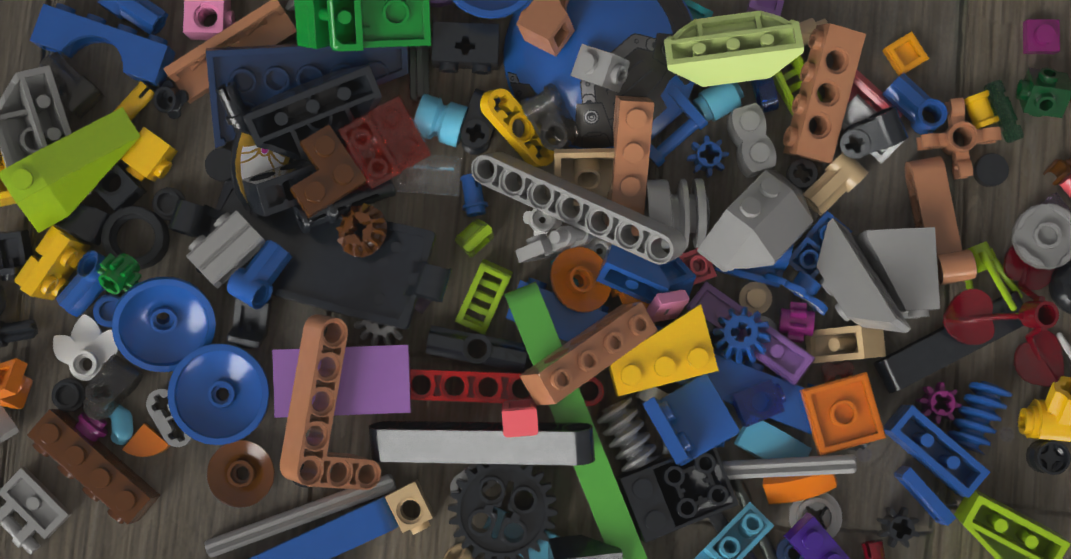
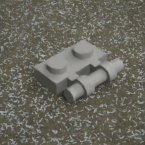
[515,225,597,263]
[0,467,72,555]

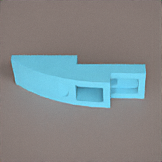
[694,502,774,559]

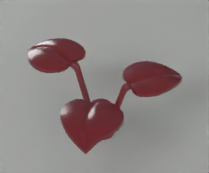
[943,244,1064,387]

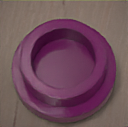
[75,411,108,442]

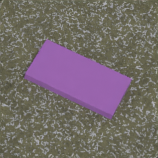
[272,345,411,418]

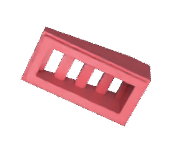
[502,399,538,438]

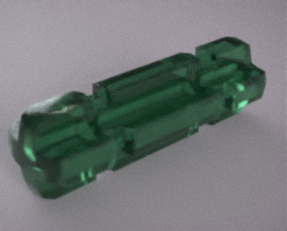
[984,80,1024,143]

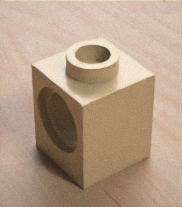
[385,479,435,535]

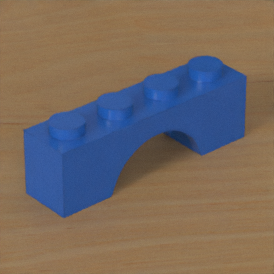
[30,3,176,88]

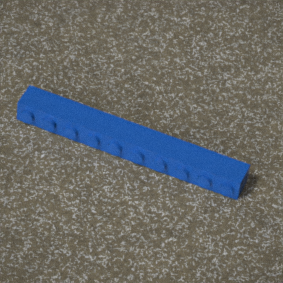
[506,277,815,435]

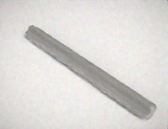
[204,474,396,558]

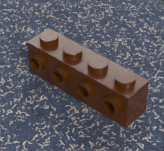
[27,409,161,524]

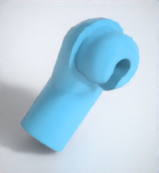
[97,396,134,445]

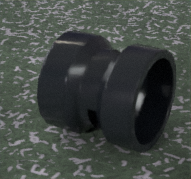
[1026,440,1071,475]

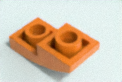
[762,474,837,504]

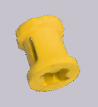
[964,90,1000,129]

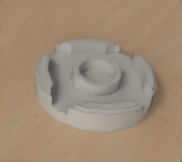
[1011,203,1071,270]

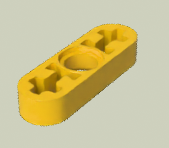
[480,88,555,167]

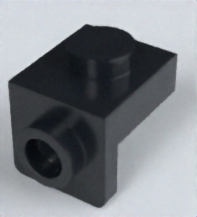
[0,229,33,281]
[227,298,272,349]

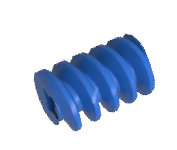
[947,381,1013,455]

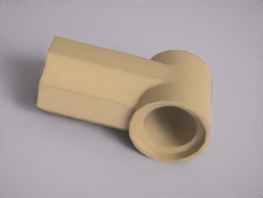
[803,152,869,215]

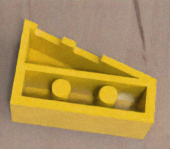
[608,304,719,396]

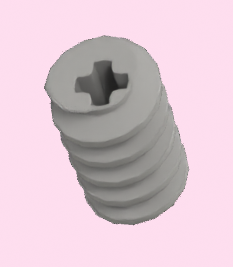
[597,396,660,472]

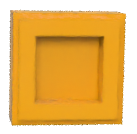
[882,31,929,76]

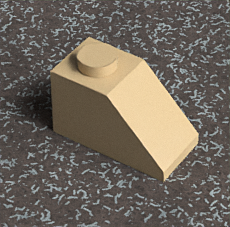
[805,325,886,363]

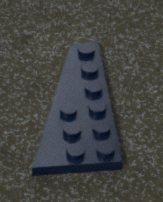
[206,44,409,148]

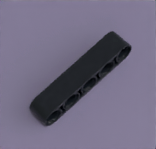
[873,290,1024,394]

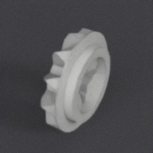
[788,493,842,538]

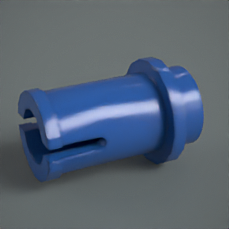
[460,174,488,217]

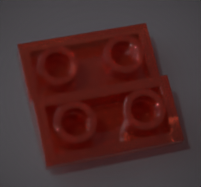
[338,94,432,188]

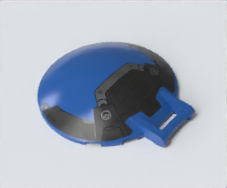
[504,0,708,168]

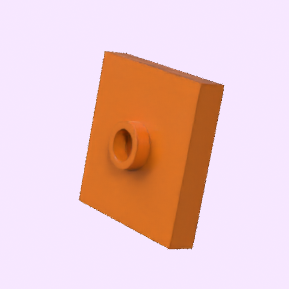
[800,372,886,456]

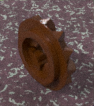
[336,203,387,257]

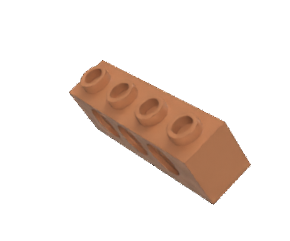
[783,23,866,164]
[519,301,658,405]

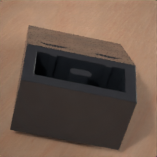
[615,447,739,543]

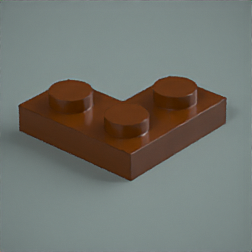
[290,125,367,218]

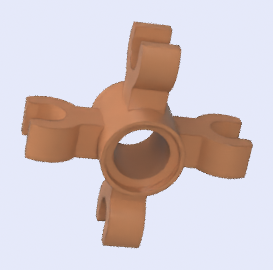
[916,98,1002,180]

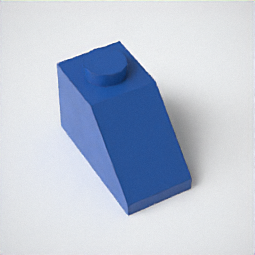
[596,244,670,304]

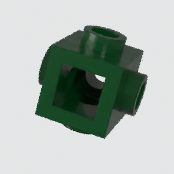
[1016,67,1071,118]

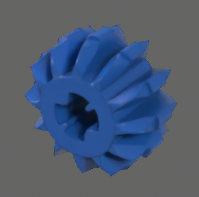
[713,306,771,365]

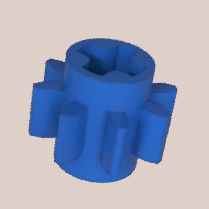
[686,135,729,178]

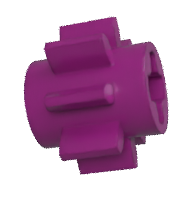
[778,301,815,343]
[916,382,961,424]

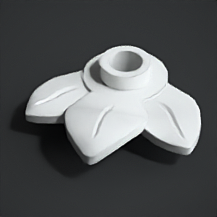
[53,315,118,381]

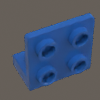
[642,374,740,466]

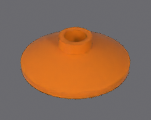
[550,247,611,313]

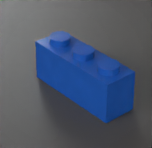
[883,404,990,498]

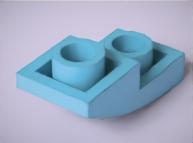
[734,414,812,459]

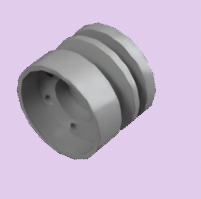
[644,178,710,249]

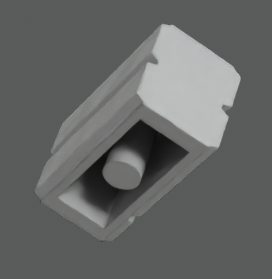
[186,211,266,289]

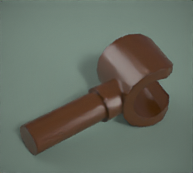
[1043,157,1071,185]

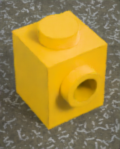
[121,127,178,182]

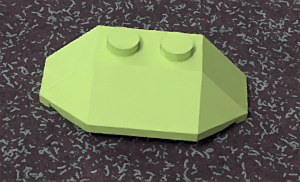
[664,10,804,87]

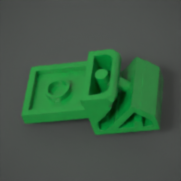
[294,0,431,51]

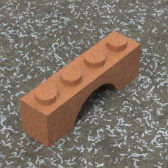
[516,0,575,57]
[605,95,654,236]

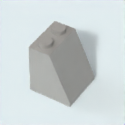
[853,227,940,319]

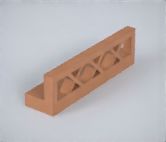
[163,0,297,104]

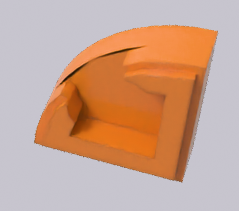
[122,423,171,457]

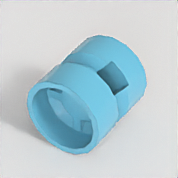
[412,93,468,148]

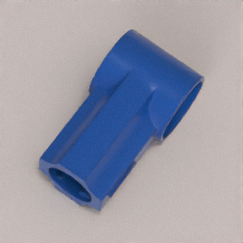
[97,0,168,35]
[882,72,948,135]
[227,240,292,310]
[56,250,106,317]

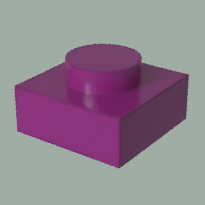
[1023,19,1060,54]

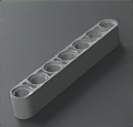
[471,152,686,264]

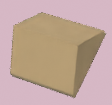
[554,148,614,206]

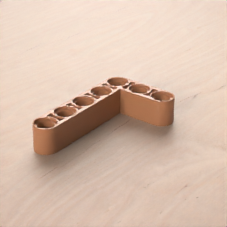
[280,314,381,490]

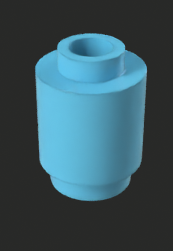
[693,83,744,122]

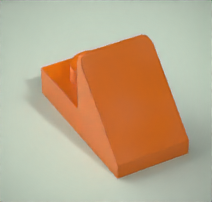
[0,358,33,409]

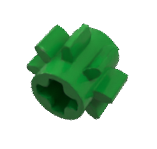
[97,253,142,294]

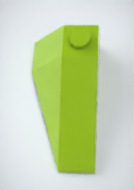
[0,107,141,233]

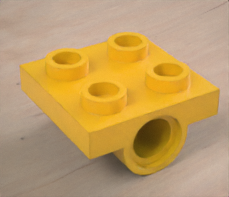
[14,225,91,300]

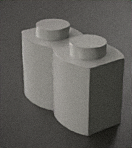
[727,103,776,178]

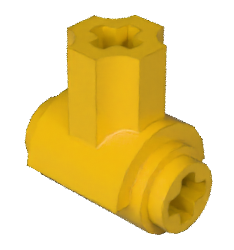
[1018,376,1071,442]

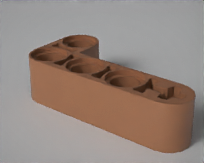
[905,156,977,286]

